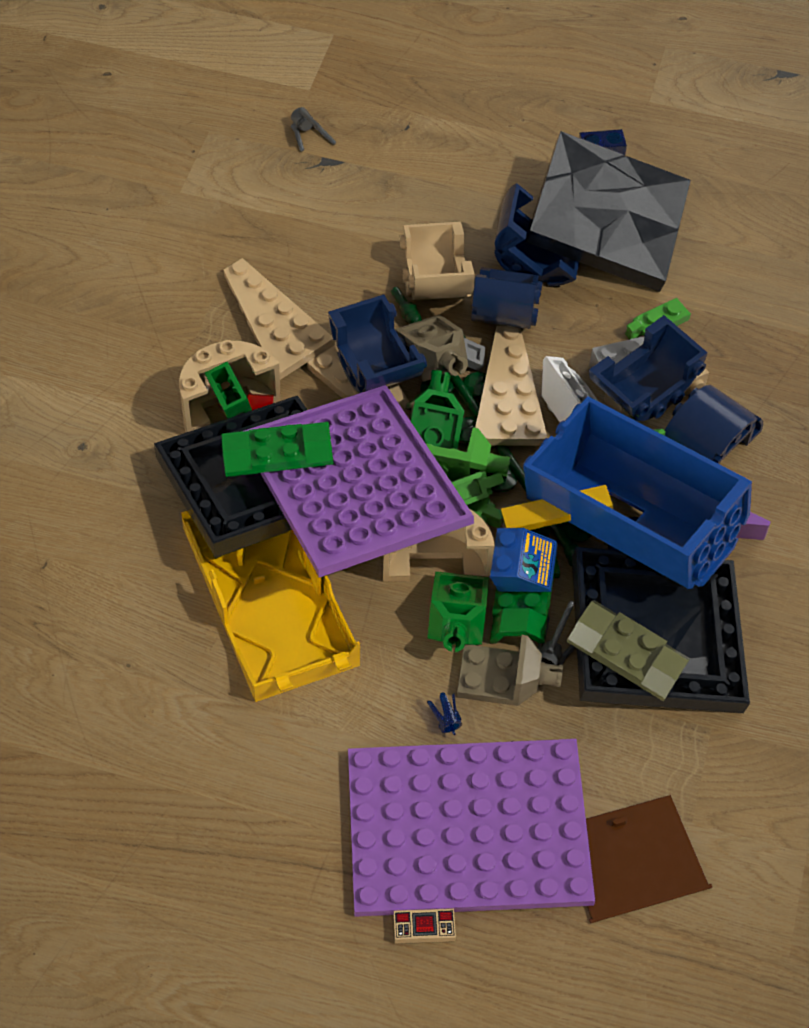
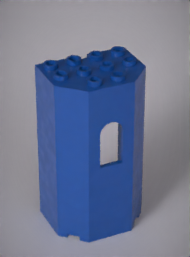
[523,396,752,589]

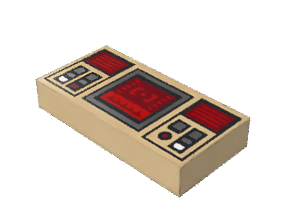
[393,908,456,943]

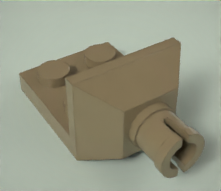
[395,315,469,382]
[457,635,563,706]

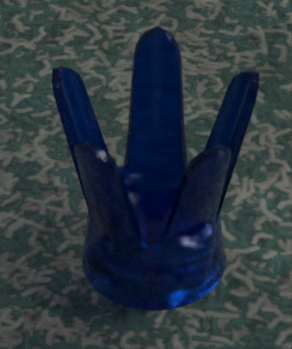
[427,692,462,735]

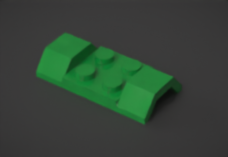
[222,422,334,477]
[490,551,557,644]

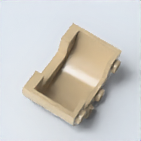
[399,221,475,300]
[179,340,281,432]
[383,509,494,582]

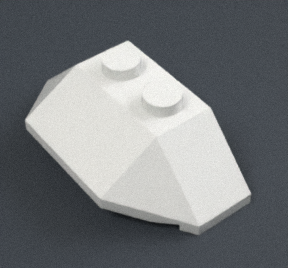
[541,356,598,422]

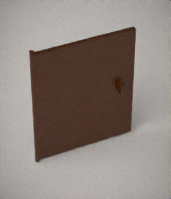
[586,795,712,924]

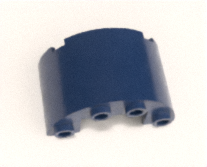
[494,183,579,286]
[471,267,543,329]
[328,294,427,393]
[589,315,708,421]
[664,385,763,464]

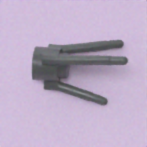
[291,107,336,152]
[537,601,576,665]

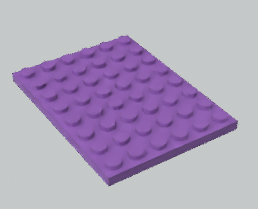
[241,385,474,578]
[348,739,595,917]

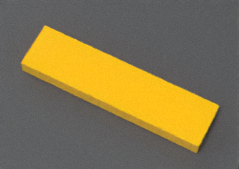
[501,485,613,530]

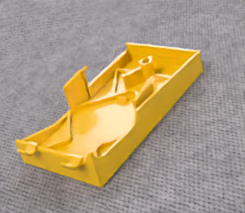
[181,511,360,702]

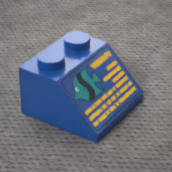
[490,528,558,592]

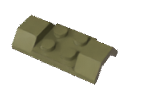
[566,600,690,701]

